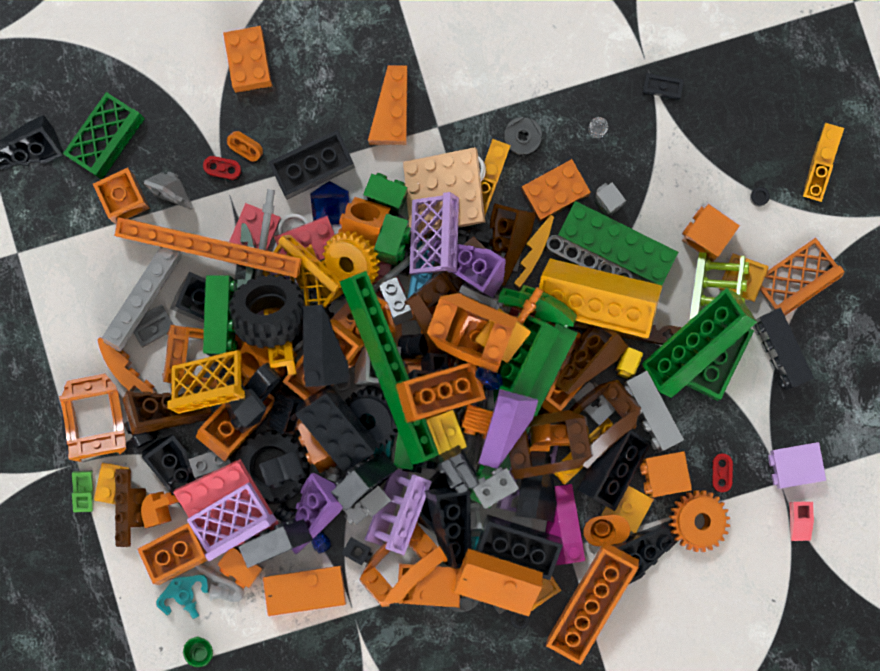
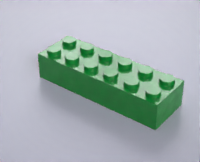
[558,201,678,285]
[642,287,757,398]

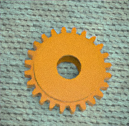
[322,231,380,283]

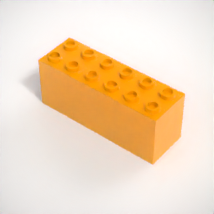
[539,258,662,338]

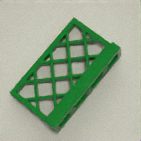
[63,92,145,180]

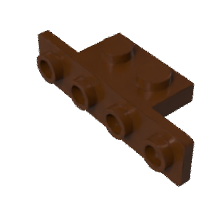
[115,469,146,547]

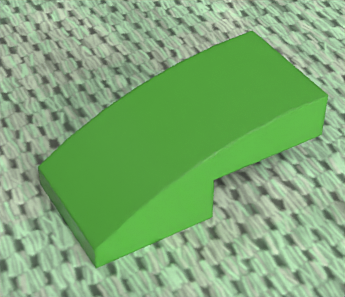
[72,470,94,512]

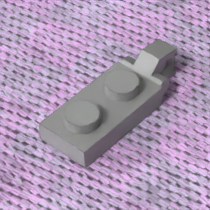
[459,281,512,314]

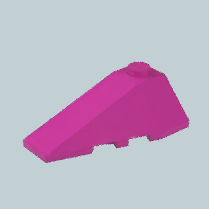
[545,484,585,565]

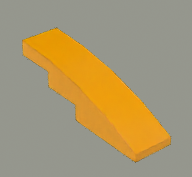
[513,215,554,289]

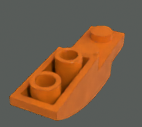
[97,337,157,394]

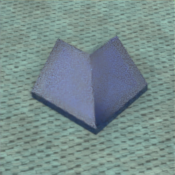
[310,181,350,225]

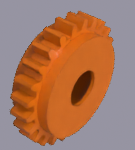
[669,490,730,552]

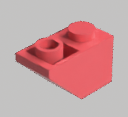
[789,502,814,541]

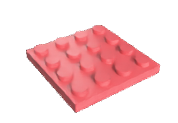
[173,459,279,547]

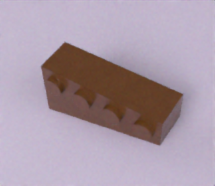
[123,391,211,435]

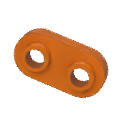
[227,131,263,161]

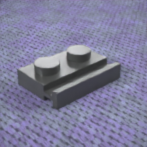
[133,304,174,348]

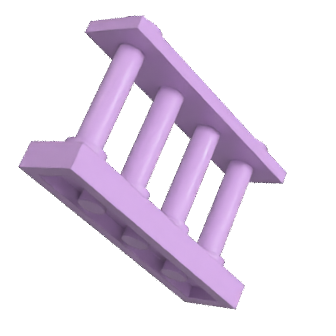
[365,469,432,555]

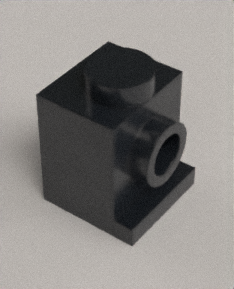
[341,537,373,566]

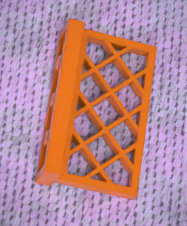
[760,238,845,316]

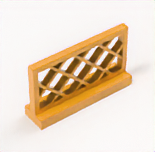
[263,235,342,309]
[168,350,245,414]

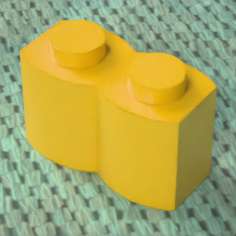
[615,347,643,379]

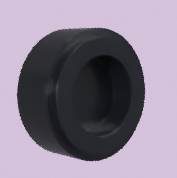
[750,187,770,207]

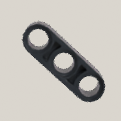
[244,362,281,402]

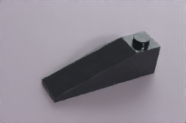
[0,115,63,169]
[170,272,238,336]
[303,304,350,387]
[211,355,266,434]
[142,434,196,510]
[515,439,557,522]

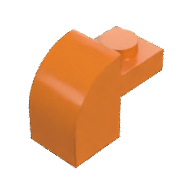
[530,424,570,451]
[141,491,179,528]

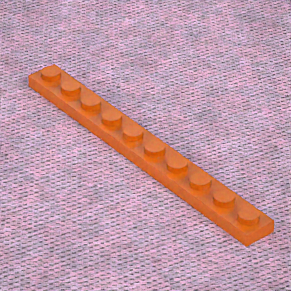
[114,217,302,278]

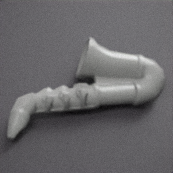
[194,564,244,602]

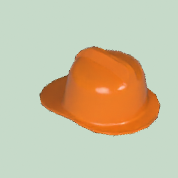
[584,514,630,546]

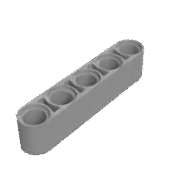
[546,235,633,278]

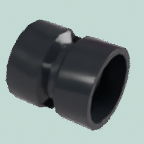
[397,333,429,359]
[124,421,158,449]

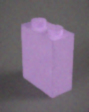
[768,442,826,489]

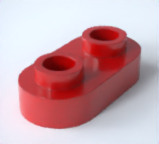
[203,156,241,180]
[712,454,733,492]

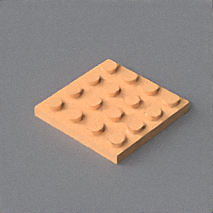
[403,147,485,234]

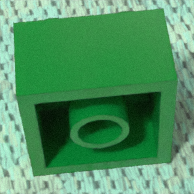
[363,173,408,214]
[374,214,411,266]

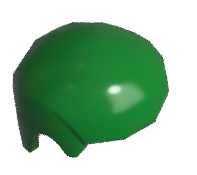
[183,636,213,668]

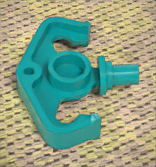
[156,575,209,619]

